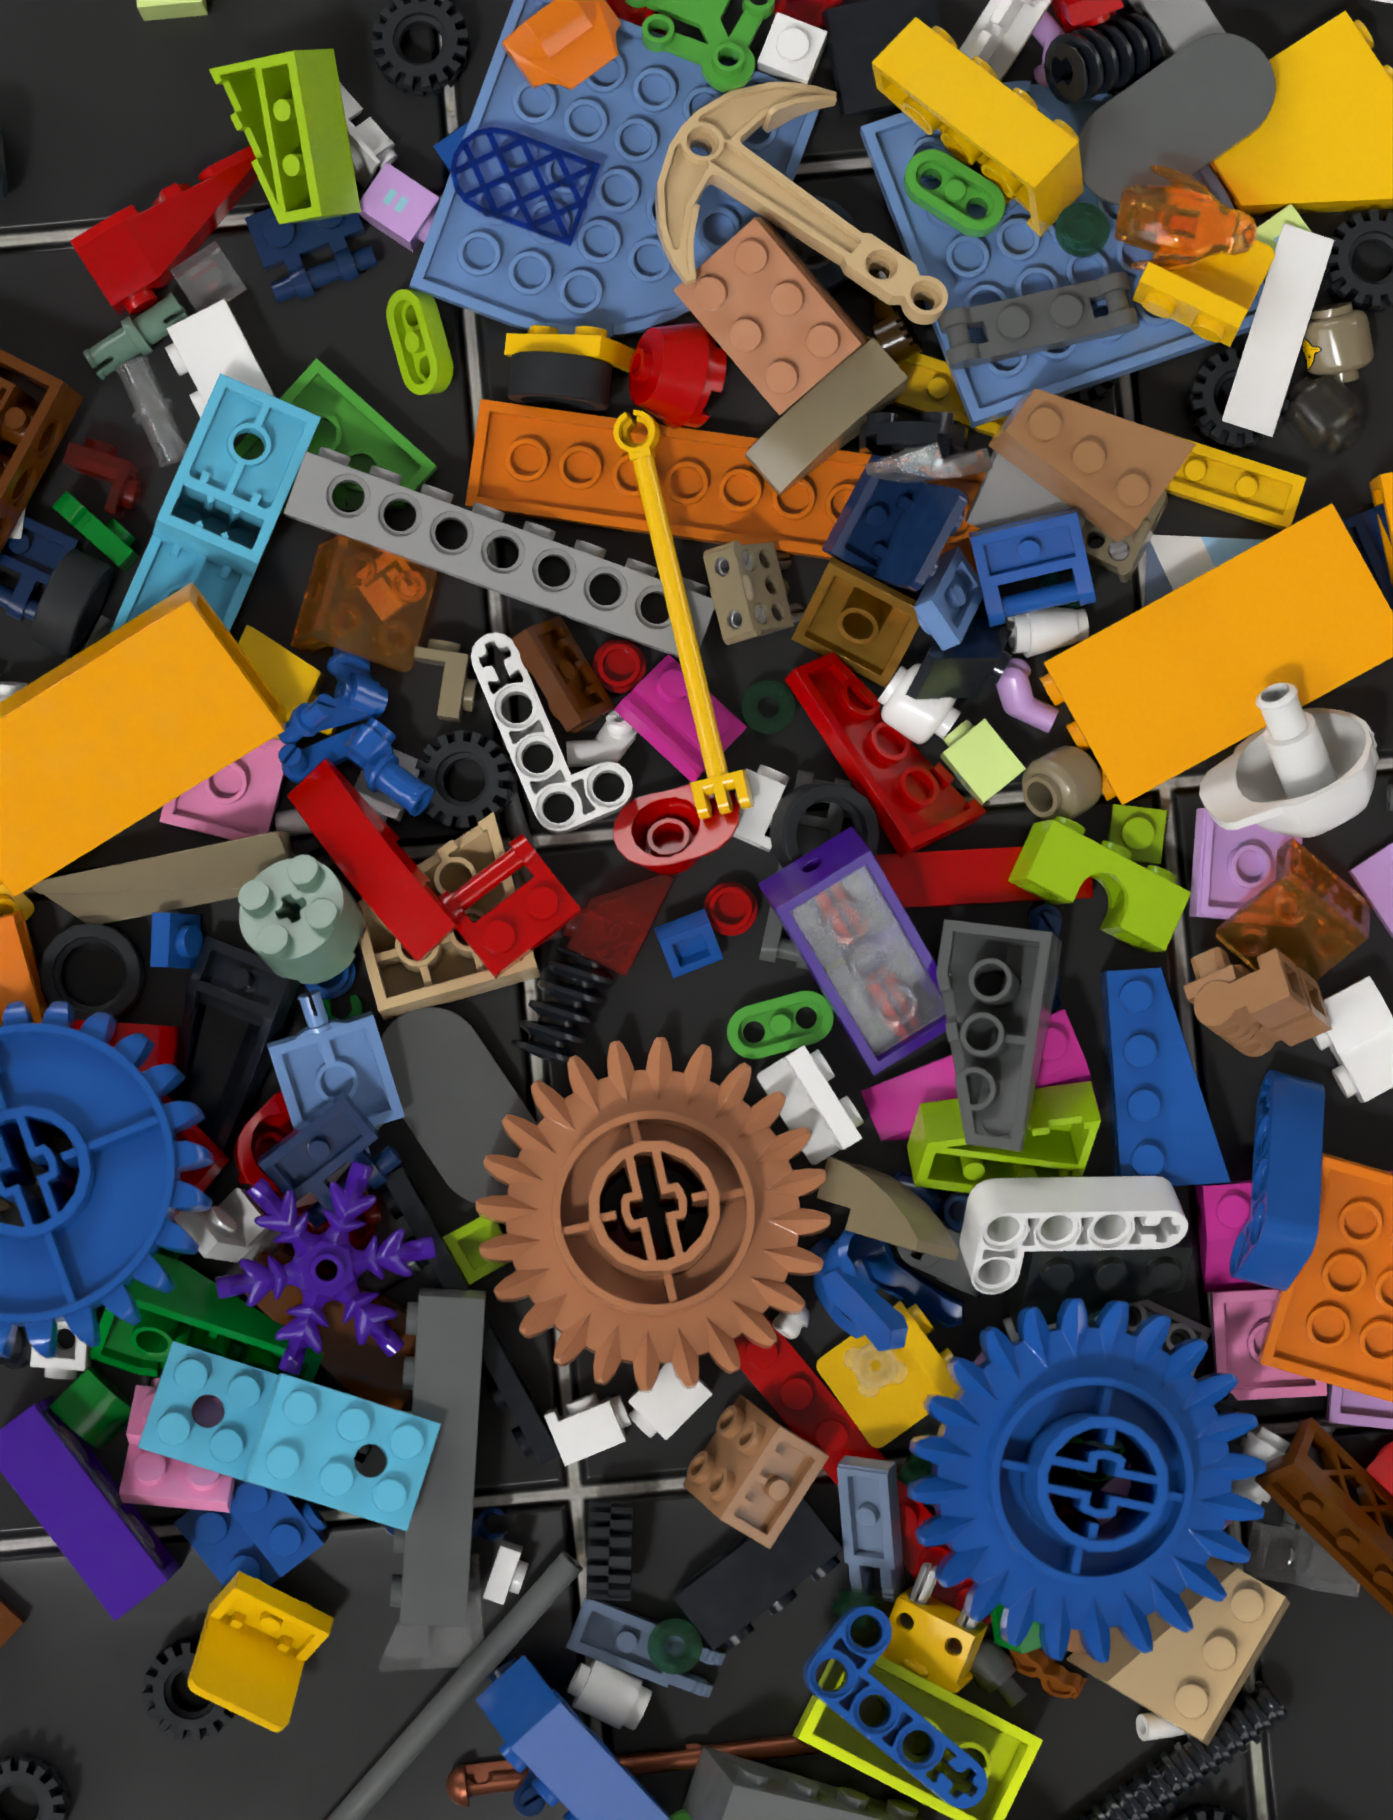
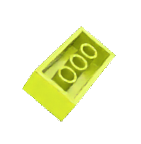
[792,1642,1043,1820]

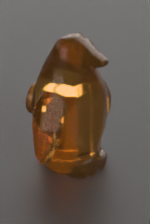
[1114,165,1257,272]

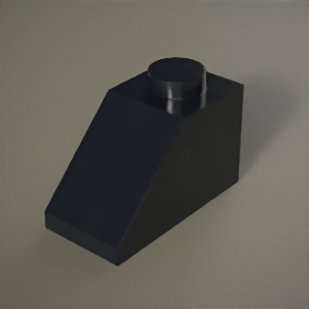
[906,612,1012,700]

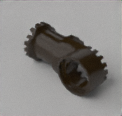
[862,269,923,365]

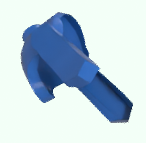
[809,1230,965,1352]

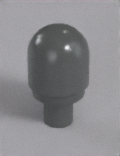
[970,1637,1027,1708]

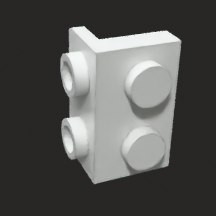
[757,1045,864,1165]

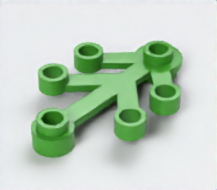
[624,0,775,93]

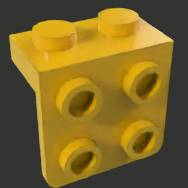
[1132,207,1275,347]
[817,1300,960,1448]
[188,1571,334,1733]

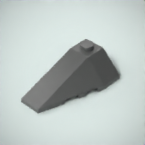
[936,919,1062,1152]

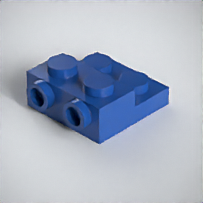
[174,1479,328,1587]

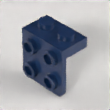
[822,454,968,591]

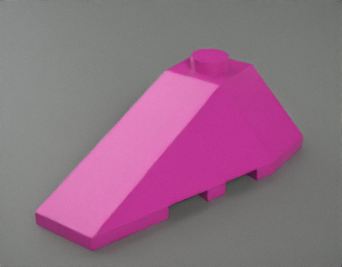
[860,1009,1101,1141]

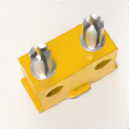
[881,1563,988,1693]

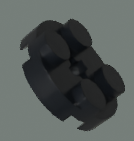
[859,412,968,459]

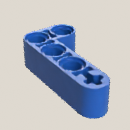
[1229,1069,1325,1291]
[803,1606,988,1809]

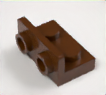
[511,615,615,733]

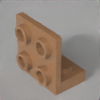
[683,1395,829,1549]

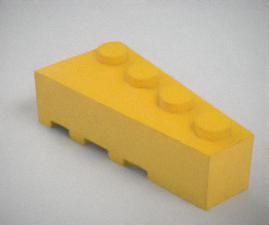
[872,17,1084,237]

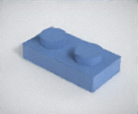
[914,546,983,651]

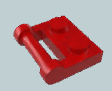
[438,833,582,979]

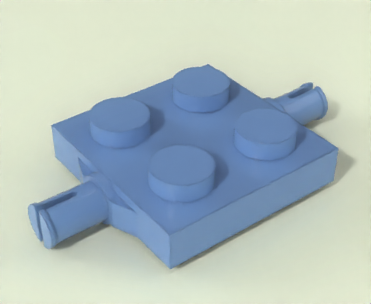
[267,990,405,1154]

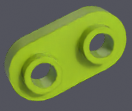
[386,289,453,395]

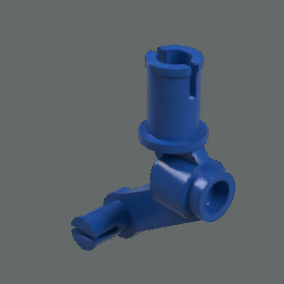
[278,613,388,744]
[278,717,434,817]

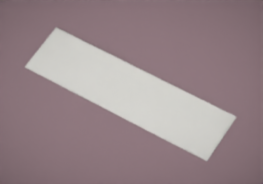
[1222,223,1334,437]

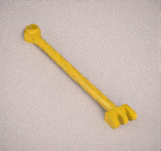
[613,409,754,820]

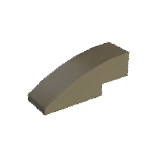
[745,337,909,497]
[817,1157,959,1261]

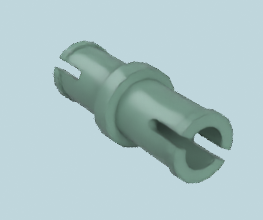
[83,291,189,381]

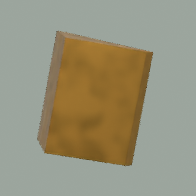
[792,557,920,688]

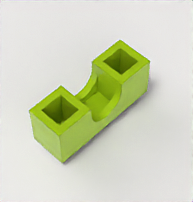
[1008,816,1191,953]

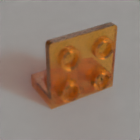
[291,535,437,672]
[1216,837,1370,981]

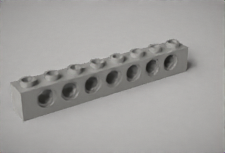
[284,447,714,658]

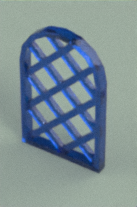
[450,127,600,247]

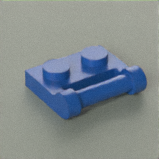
[969,508,1096,627]

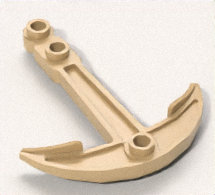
[655,82,948,325]

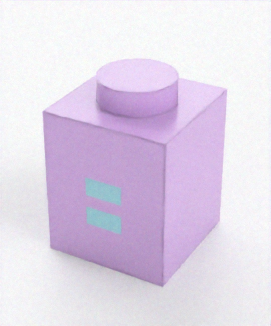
[359,162,441,253]

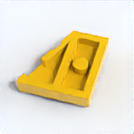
[504,325,635,373]

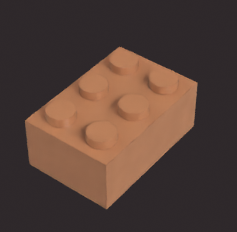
[673,216,869,416]

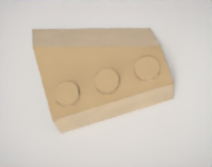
[358,812,540,1021]
[1066,1556,1290,1746]

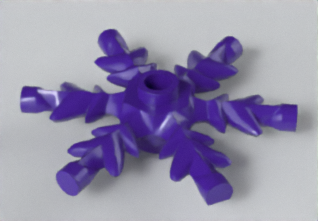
[215,1160,436,1375]

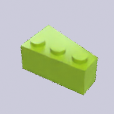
[209,49,361,224]
[907,1081,1101,1193]

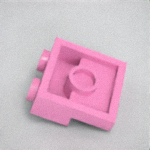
[119,1378,236,1513]

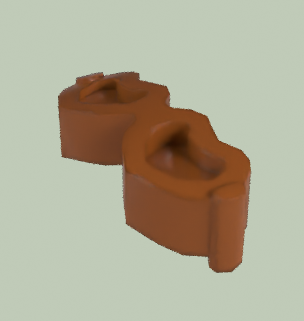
[1009,1648,1087,1699]

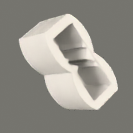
[1313,976,1393,1103]

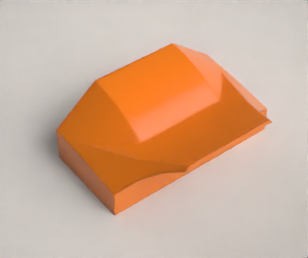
[502,0,621,90]

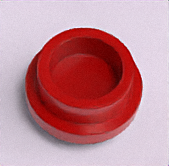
[592,639,646,694]
[704,882,758,936]

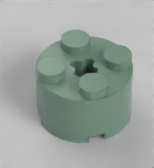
[238,855,365,984]

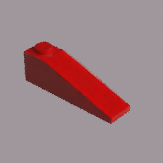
[70,146,258,316]

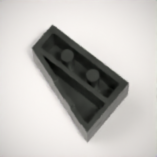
[1003,1233,1193,1333]

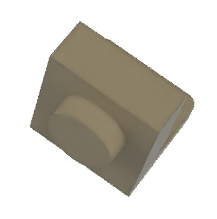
[413,639,477,723]

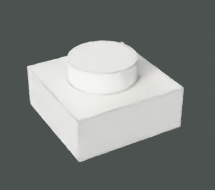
[483,1540,529,1605]

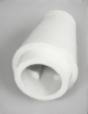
[1006,607,1089,658]

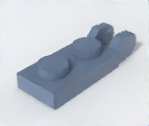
[837,1455,905,1603]
[566,1596,726,1698]

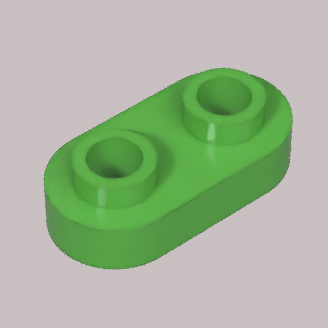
[904,149,1005,237]
[727,991,834,1059]

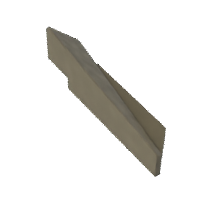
[33,831,294,925]

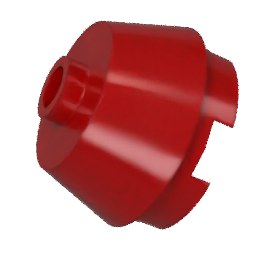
[629,322,727,429]

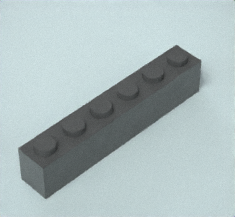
[390,1287,486,1628]

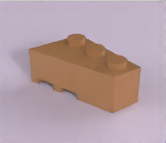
[988,388,1196,542]

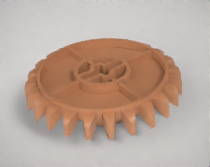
[476,1037,831,1393]

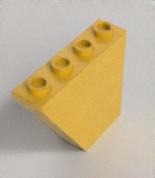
[1208,10,1393,216]

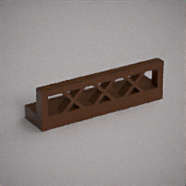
[1255,1417,1393,1616]

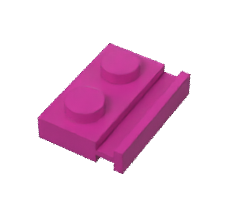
[614,654,747,782]

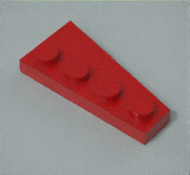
[785,652,987,858]

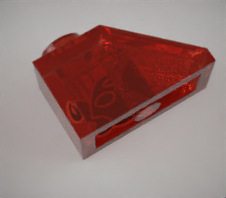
[563,874,674,977]

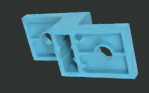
[110,373,321,633]
[137,1341,441,1531]

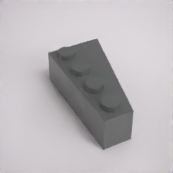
[683,1746,923,1820]

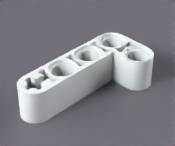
[471,632,633,834]
[959,1176,1188,1295]

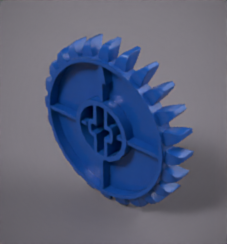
[0,1000,214,1359]
[907,1298,1267,1663]

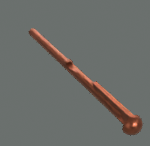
[446,1734,825,1807]

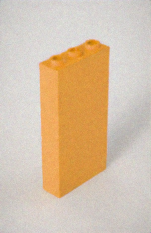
[1039,503,1393,805]
[0,582,287,898]

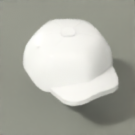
[1199,683,1379,838]

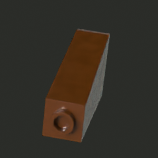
[242,1244,416,1410]

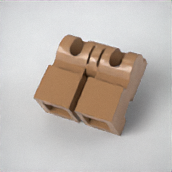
[1183,947,1332,1057]

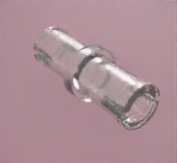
[115,355,187,468]

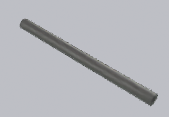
[326,1551,583,1820]

